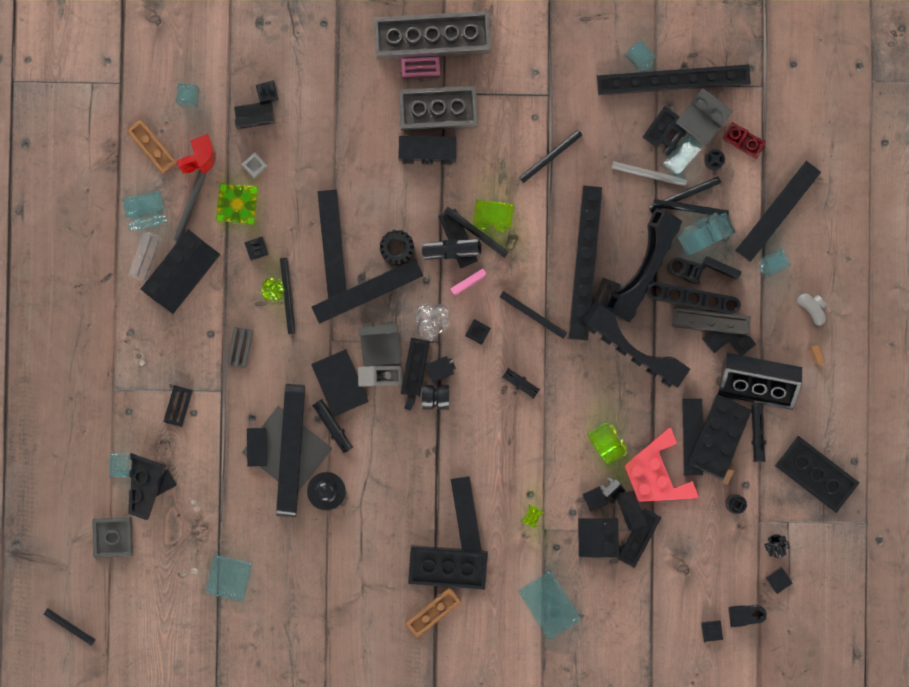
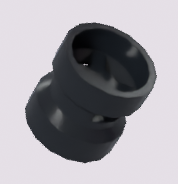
[725,494,747,514]

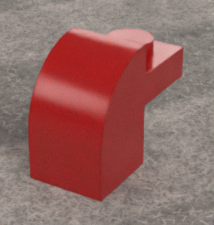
[176,134,216,174]

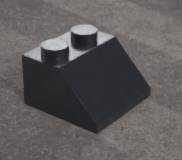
[578,518,619,558]

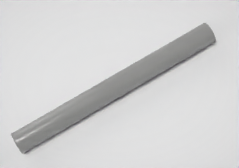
[611,161,687,187]

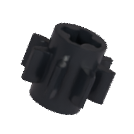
[764,534,790,558]

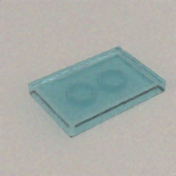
[518,570,582,640]

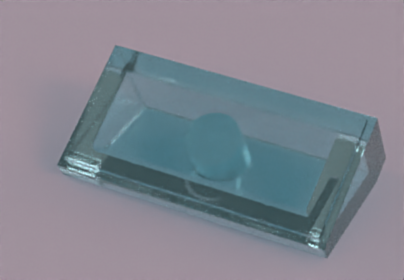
[663,136,703,177]

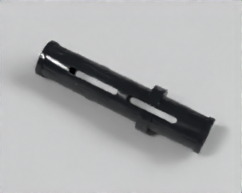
[312,399,353,454]
[751,404,766,462]

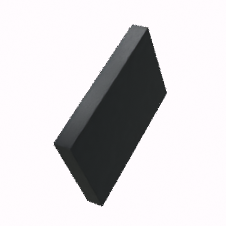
[311,349,369,417]

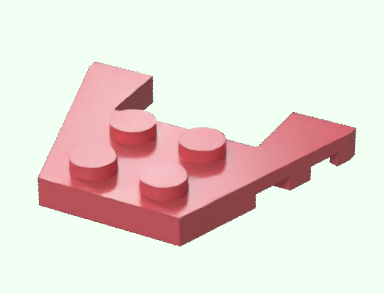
[624,428,699,502]

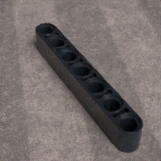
[276,384,305,517]

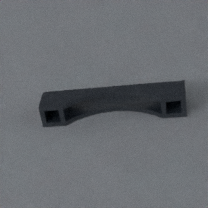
[604,208,683,323]
[582,303,690,388]

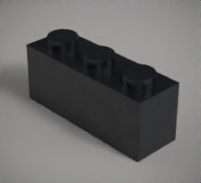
[398,136,456,165]

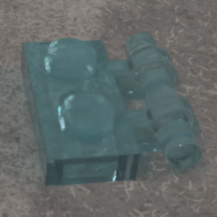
[122,191,167,231]

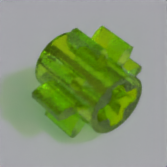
[260,278,285,302]

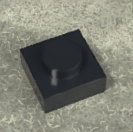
[701,620,723,642]

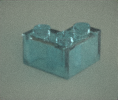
[677,212,736,257]

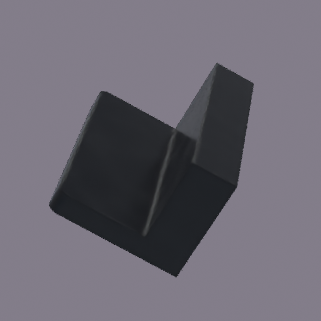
[234,102,275,130]

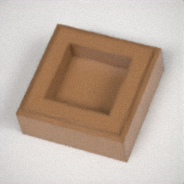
[809,345,825,366]

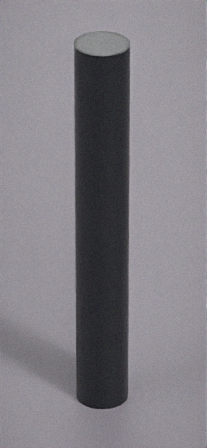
[43,608,96,646]

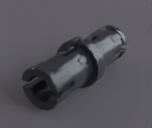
[502,368,540,399]

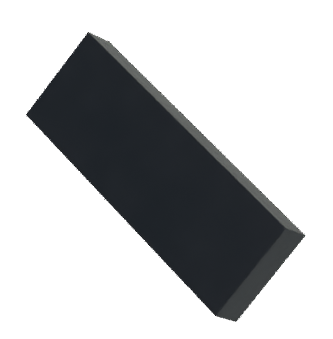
[438,208,478,269]
[401,338,430,398]
[617,508,662,568]

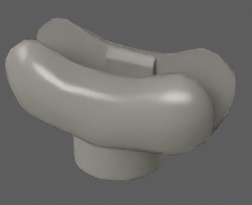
[797,293,827,326]

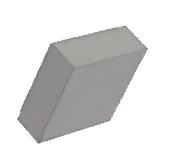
[241,152,268,179]

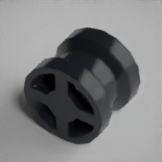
[704,149,725,170]

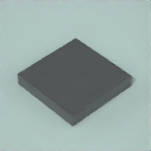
[92,517,133,558]

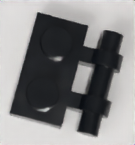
[642,106,688,156]

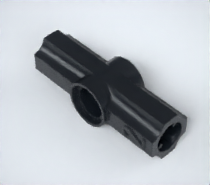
[422,239,482,260]

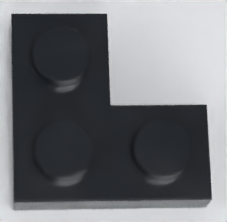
[702,332,756,356]

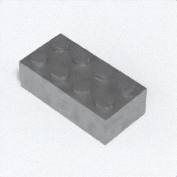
[399,86,478,131]

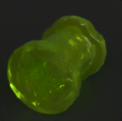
[521,504,544,529]

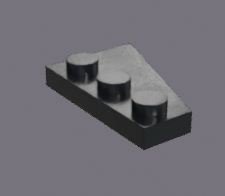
[128,453,167,520]

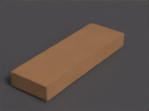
[126,119,177,175]
[405,587,462,638]

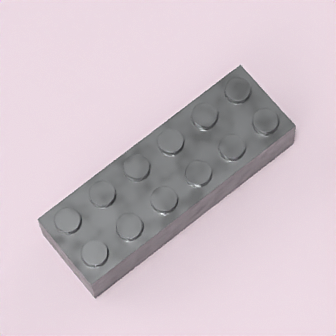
[374,11,491,60]

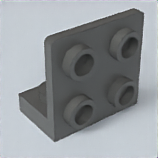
[676,88,733,145]

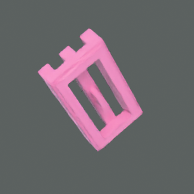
[401,56,440,78]
[450,268,486,296]

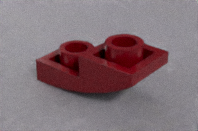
[723,122,766,160]

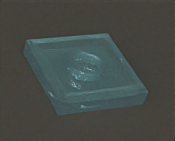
[205,555,252,601]

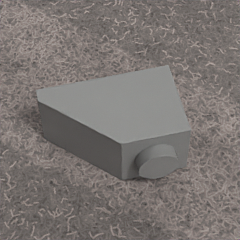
[358,366,402,386]

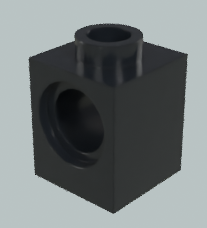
[425,356,456,383]

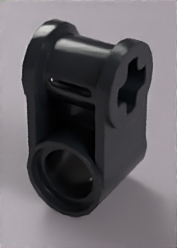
[667,257,706,285]
[728,604,767,627]

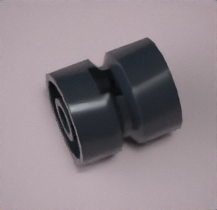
[422,385,449,410]

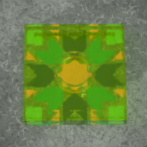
[216,183,258,225]

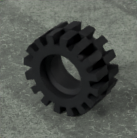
[380,230,414,265]

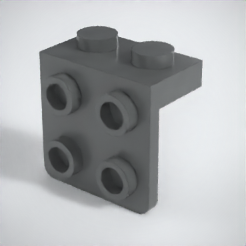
[359,321,401,367]

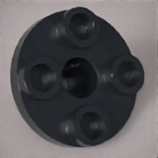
[307,472,346,510]

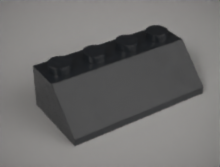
[140,229,221,314]
[718,353,802,410]

